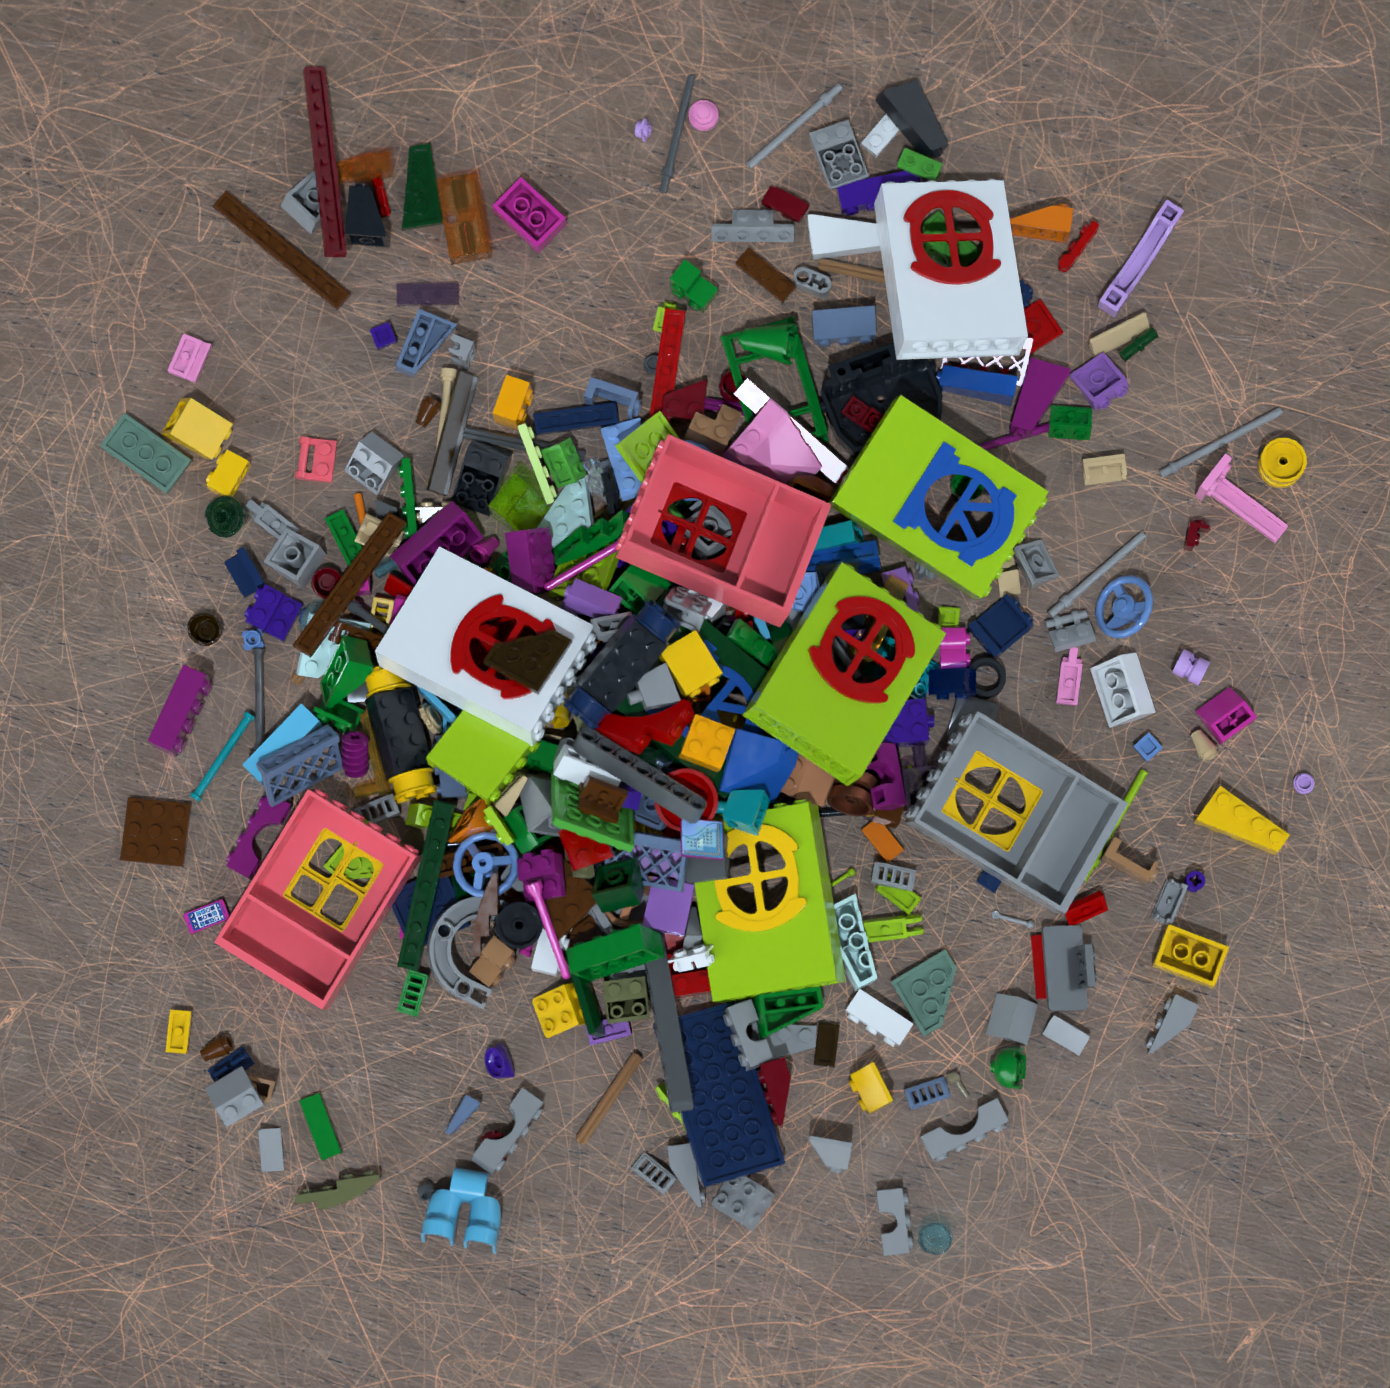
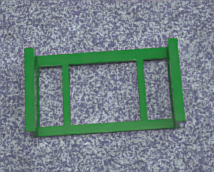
[720,316,829,444]

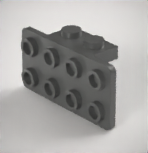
[1041,925,1097,1012]

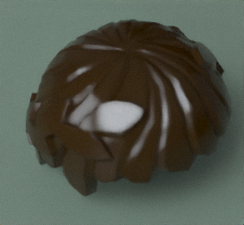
[187,613,222,646]

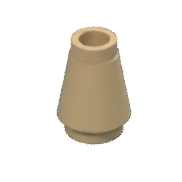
[1191,729,1219,762]

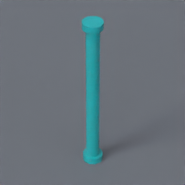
[189,711,255,802]

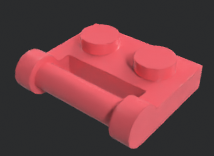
[295,437,337,483]

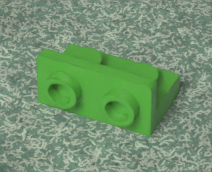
[897,148,943,181]
[540,438,587,488]

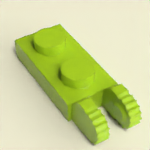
[863,914,924,943]

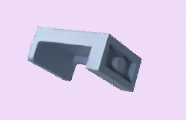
[584,377,642,420]

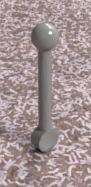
[991,910,1035,929]

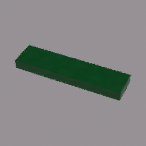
[566,956,606,1037]

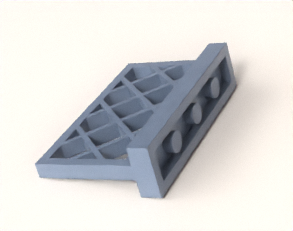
[256,724,343,807]
[604,830,688,892]

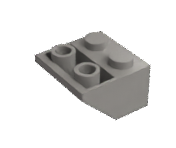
[344,432,404,495]

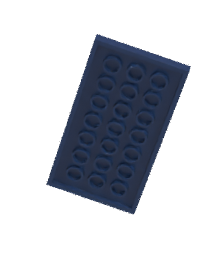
[652,1001,785,1188]

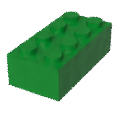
[566,923,664,982]

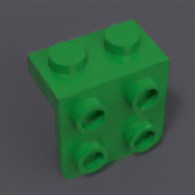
[313,700,365,733]

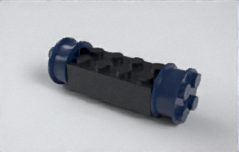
[563,599,681,730]

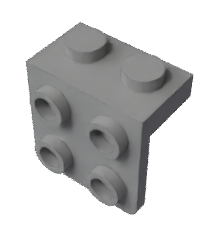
[712,1176,775,1231]

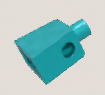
[716,790,770,836]

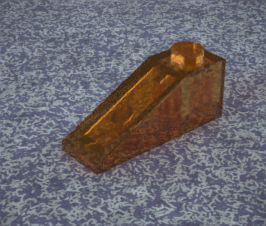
[336,151,394,184]

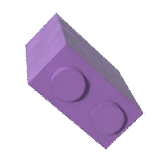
[643,875,695,937]

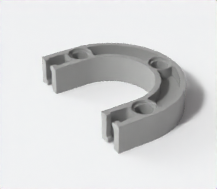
[427,897,521,1009]

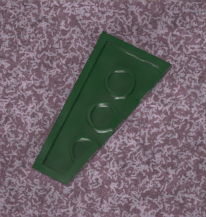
[402,143,443,231]

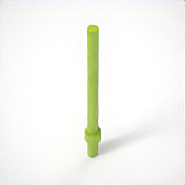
[1084,769,1148,882]

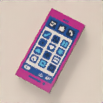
[183,899,230,935]

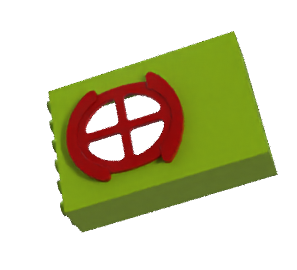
[742,562,946,786]

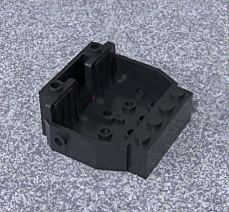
[819,342,943,458]

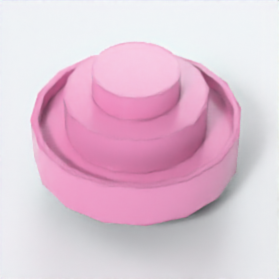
[689,100,719,131]

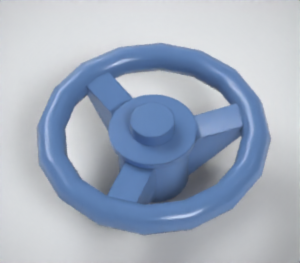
[1095,575,1153,638]
[453,831,519,898]

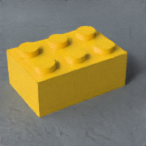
[1152,924,1229,989]

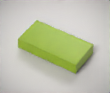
[875,873,922,915]

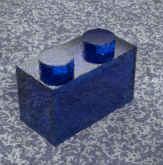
[929,667,976,701]

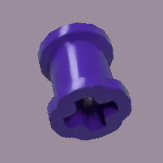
[1184,871,1205,892]

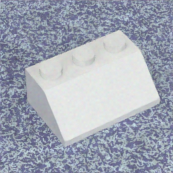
[1090,653,1156,728]

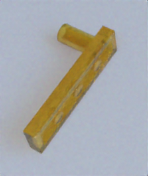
[353,712,392,799]

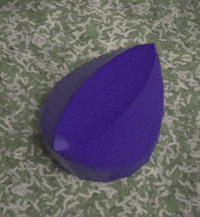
[484,1042,514,1079]

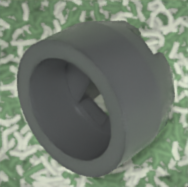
[417,1182,435,1201]

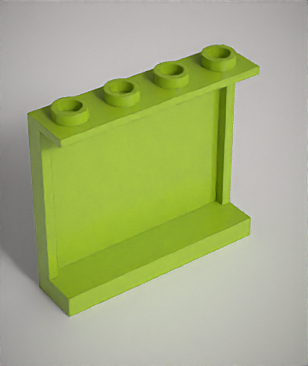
[426,710,540,806]

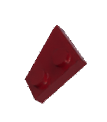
[661,380,707,420]

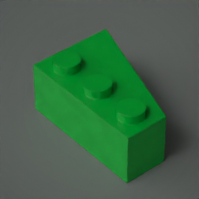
[753,986,824,1040]

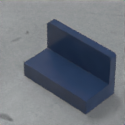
[224,547,265,598]

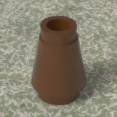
[415,396,441,428]
[200,1035,234,1061]

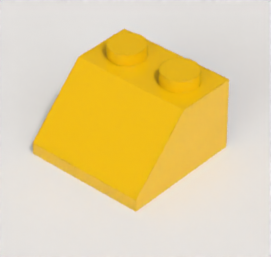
[848,1062,893,1114]

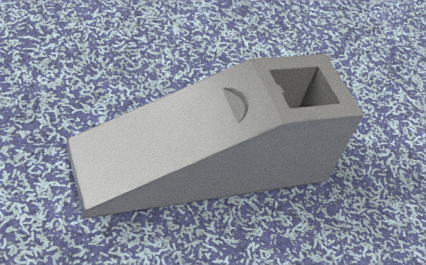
[1146,994,1199,1055]
[667,1143,705,1208]

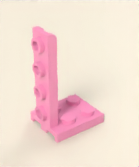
[1195,453,1288,543]

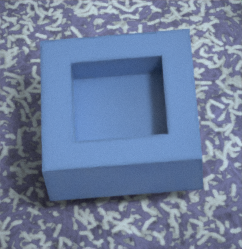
[1133,732,1163,762]

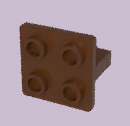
[578,776,628,824]

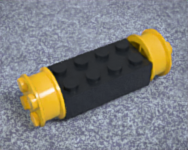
[365,666,438,804]

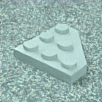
[537,478,594,550]
[296,613,371,678]

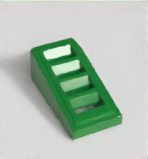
[397,970,430,1017]

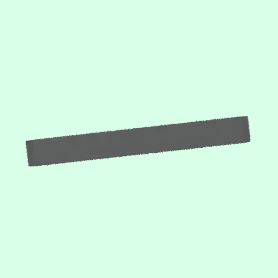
[644,932,693,1113]

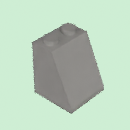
[520,777,563,837]

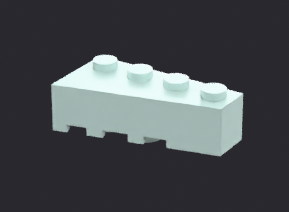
[834,894,877,992]

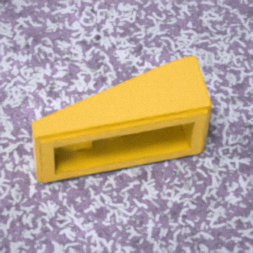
[369,596,395,636]

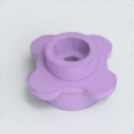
[635,118,652,142]

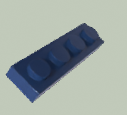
[533,402,619,436]

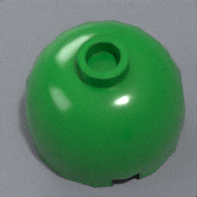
[990,1046,1027,1090]

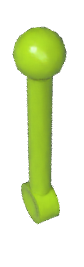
[831,868,856,888]

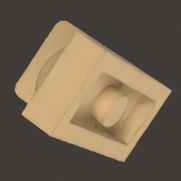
[996,556,1021,598]

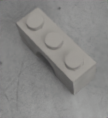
[723,999,774,1071]
[876,1188,913,1256]

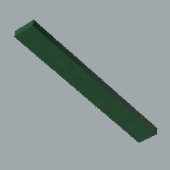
[397,800,456,971]

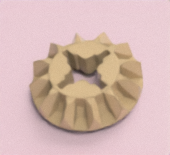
[419,703,443,735]

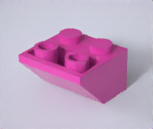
[1195,687,1257,746]

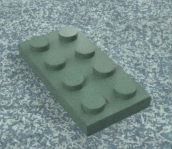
[100,413,192,495]

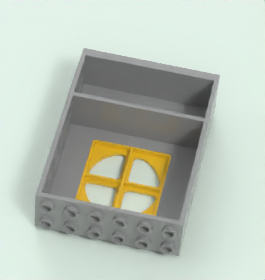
[905,711,1128,914]

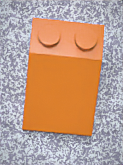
[1010,204,1073,243]

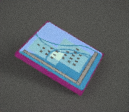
[680,818,724,860]

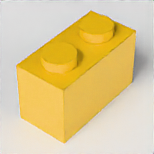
[206,449,251,501]

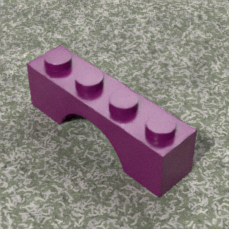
[226,795,293,880]

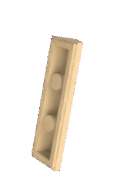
[1088,312,1149,357]

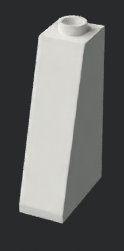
[807,214,881,260]

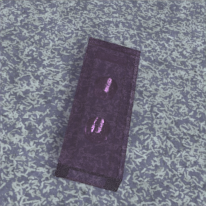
[397,283,459,306]

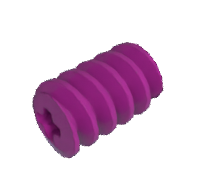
[342,731,368,778]

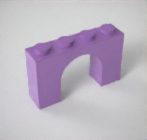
[561,578,622,658]

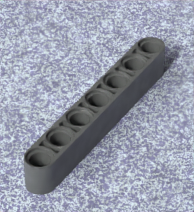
[573,727,707,824]

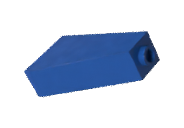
[936,365,1018,406]

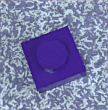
[370,322,397,350]

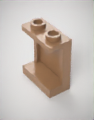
[1101,837,1160,885]

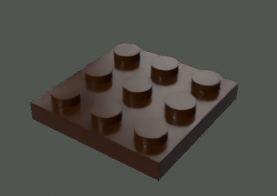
[120,797,192,867]

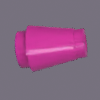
[470,536,499,564]

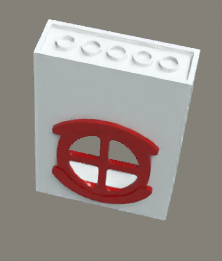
[874,179,1028,360]
[375,546,597,746]

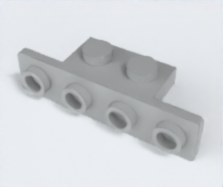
[711,210,794,242]

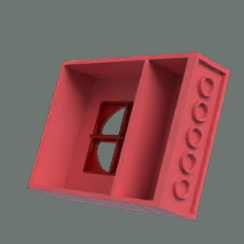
[615,434,832,628]

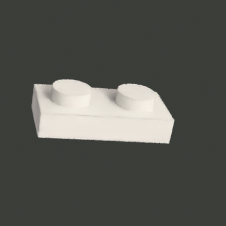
[861,114,900,158]

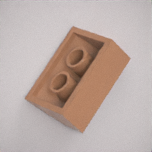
[781,754,835,806]

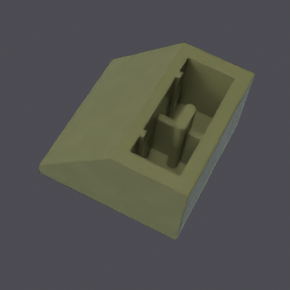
[603,976,650,1024]

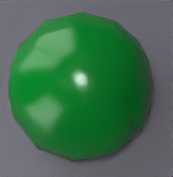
[950,474,984,501]

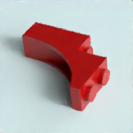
[594,699,695,755]

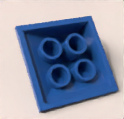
[719,728,799,803]

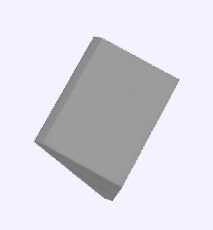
[1013,539,1060,591]
[986,993,1038,1046]

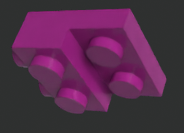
[517,849,566,904]

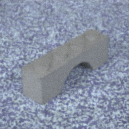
[472,1088,544,1175]
[920,1098,1009,1162]

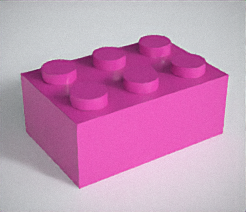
[492,177,567,254]

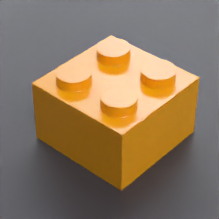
[492,375,534,430]
[678,714,736,773]

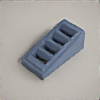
[904,1077,951,1111]
[446,1095,481,1136]

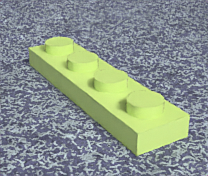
[517,423,557,505]

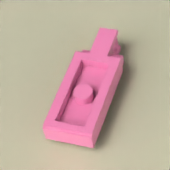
[1056,647,1083,706]

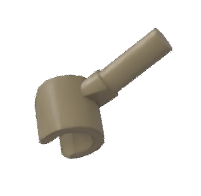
[946,1071,970,1098]

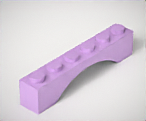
[1098,200,1184,318]

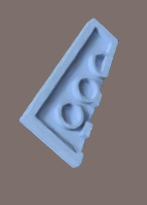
[601,417,641,501]

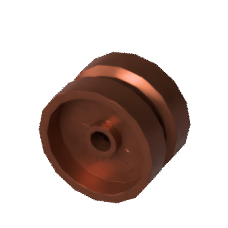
[827,772,879,816]

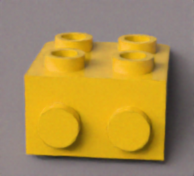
[532,983,585,1038]

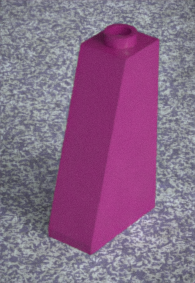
[1009,358,1071,438]

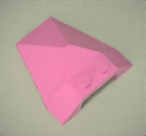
[721,399,822,484]

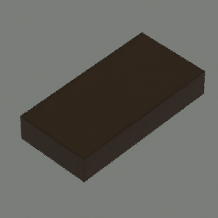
[814,1023,840,1068]

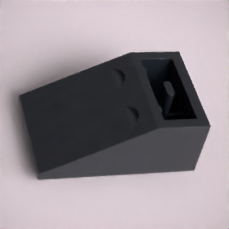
[451,439,513,516]

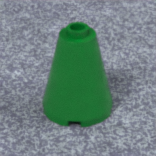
[739,323,798,365]

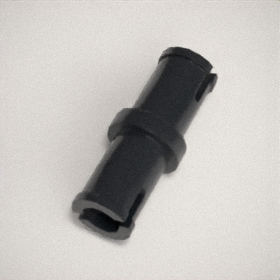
[601,471,621,515]

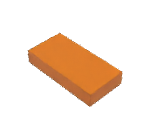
[861,822,904,864]

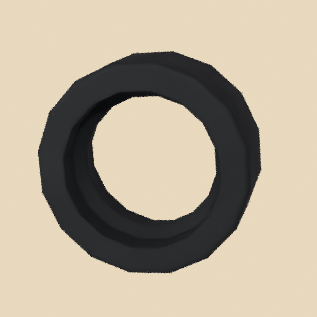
[966,657,1006,699]

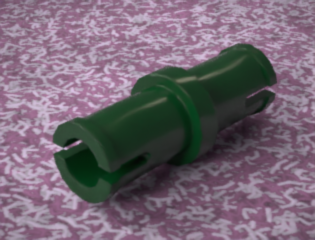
[1118,326,1159,362]

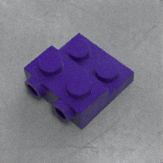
[244,584,304,642]

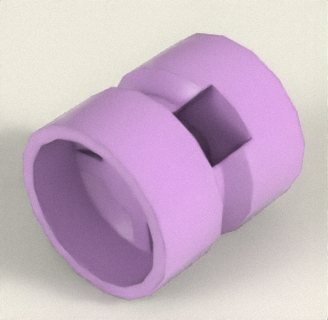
[1172,649,1210,686]

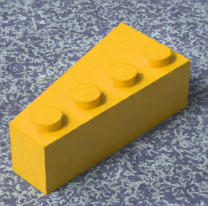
[1194,786,1290,855]

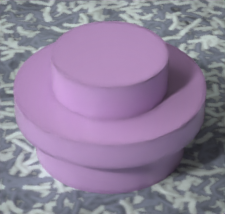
[1293,773,1314,794]

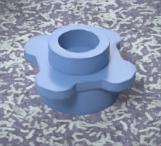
[242,629,264,651]

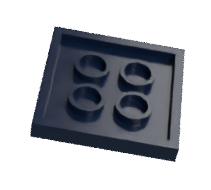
[392,877,470,947]

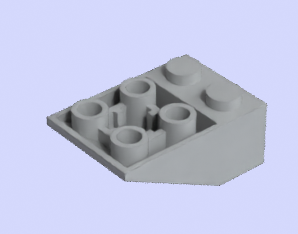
[809,120,869,190]

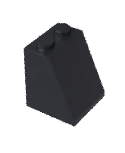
[344,183,390,248]

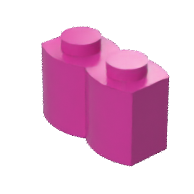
[940,627,970,671]

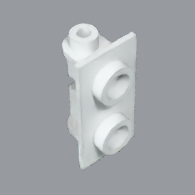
[668,944,715,972]

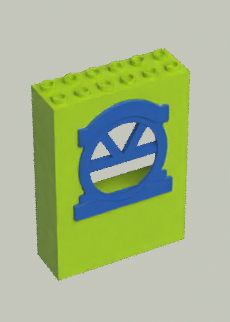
[828,395,1049,600]

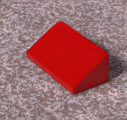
[384,574,413,598]

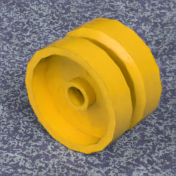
[1258,438,1307,488]

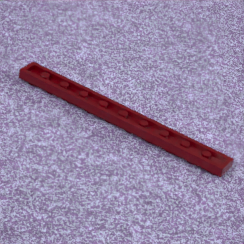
[303,67,347,257]

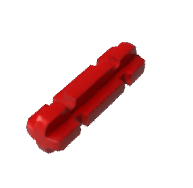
[371,177,391,218]

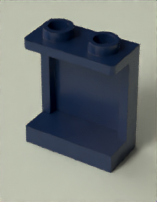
[967,594,1034,659]

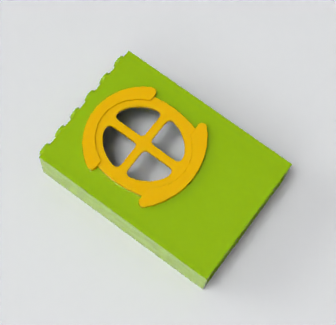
[694,799,846,1003]

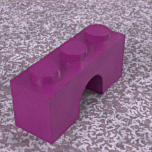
[866,743,907,811]

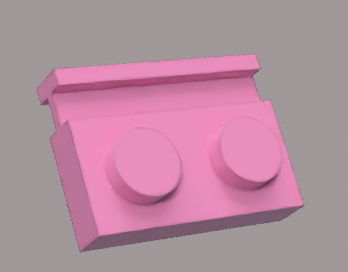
[167,333,212,384]

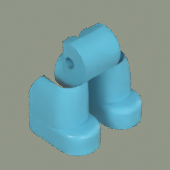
[421,1167,501,1254]

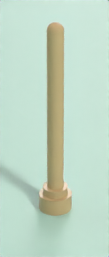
[435,368,458,455]

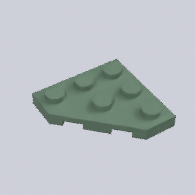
[891,949,957,1037]

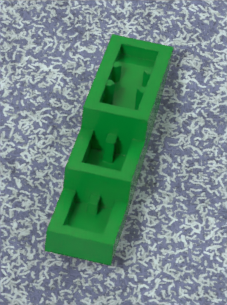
[554,510,629,565]

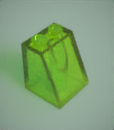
[488,473,550,532]

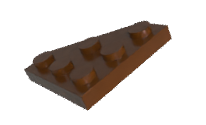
[542,852,597,941]

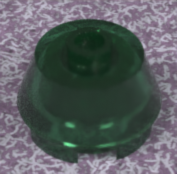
[205,496,247,538]

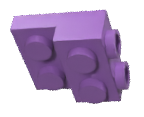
[1069,352,1129,411]

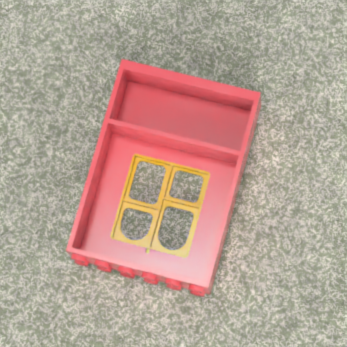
[214,788,421,1010]

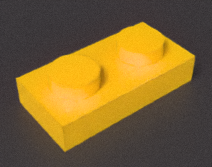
[165,1009,192,1054]

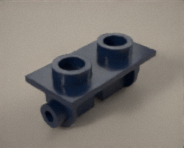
[208,1047,255,1082]

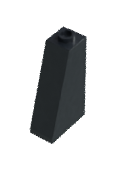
[875,80,948,159]

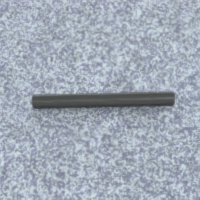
[463,427,586,462]

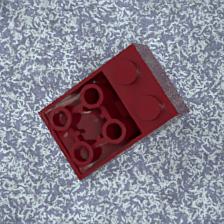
[757,1057,791,1129]

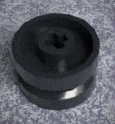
[493,901,543,949]

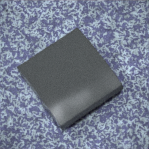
[686,833,729,883]

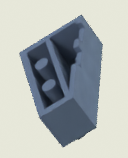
[394,309,457,378]

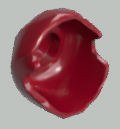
[718,370,747,402]
[311,567,342,599]

